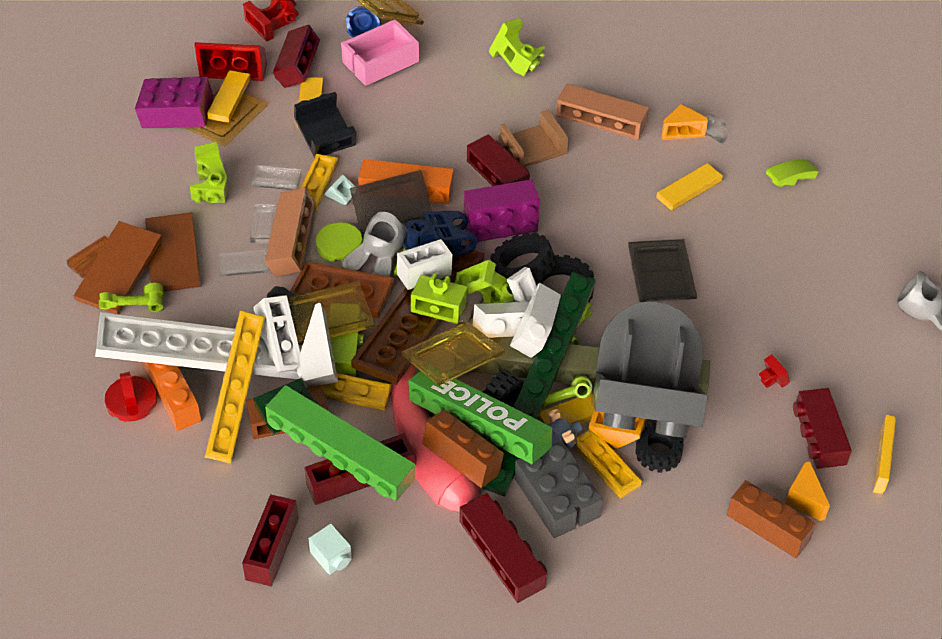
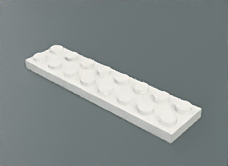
[96,312,303,379]

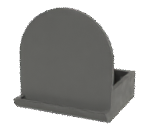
[591,301,708,437]

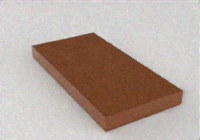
[145,212,201,292]
[73,221,163,315]
[290,261,396,319]

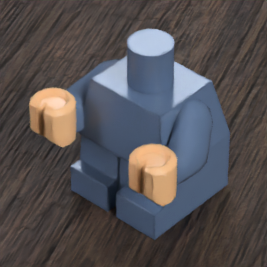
[547,409,583,450]

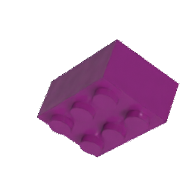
[135,77,214,128]
[464,179,540,243]

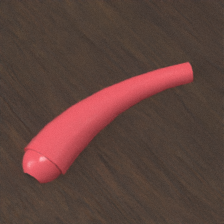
[390,359,481,511]

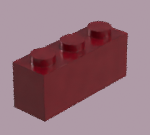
[273,25,320,88]
[467,134,530,186]
[793,388,852,469]
[242,494,299,587]

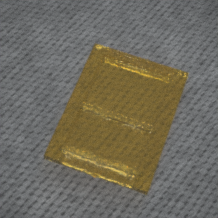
[357,0,424,25]
[183,91,267,147]
[287,281,375,345]
[402,321,505,386]

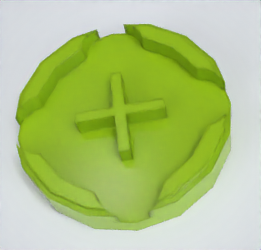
[315,222,363,262]

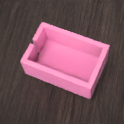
[341,20,419,86]

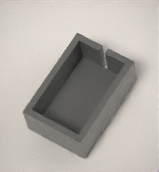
[514,440,603,538]

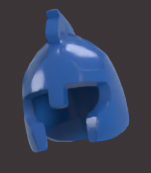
[346,6,382,38]

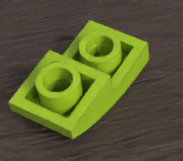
[765,159,819,187]

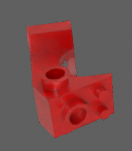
[243,0,299,42]

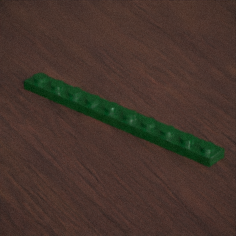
[482,272,596,497]

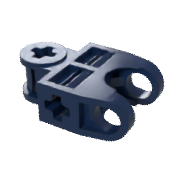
[404,211,478,256]

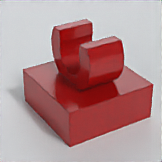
[759,354,790,388]

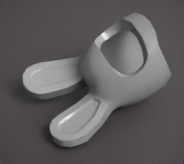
[342,212,407,277]
[897,271,942,331]

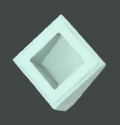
[324,174,359,205]

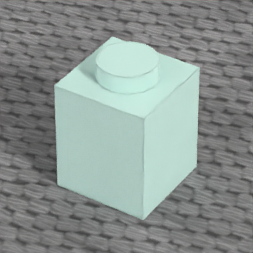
[308,524,352,575]

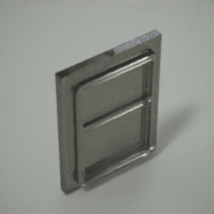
[350,170,432,239]
[628,239,697,302]

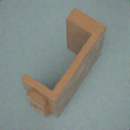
[498,110,569,167]

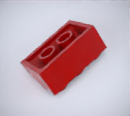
[194,42,267,81]

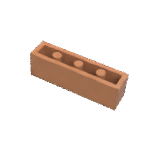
[556,83,649,140]
[265,187,315,277]

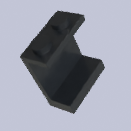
[294,92,357,158]

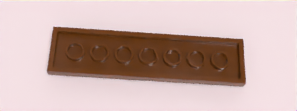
[351,250,484,385]

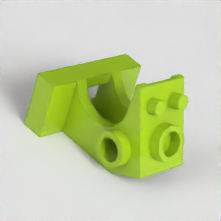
[488,18,545,76]
[189,142,228,203]
[455,260,515,304]

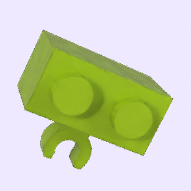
[411,273,468,324]

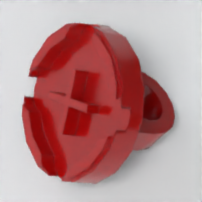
[104,371,157,422]

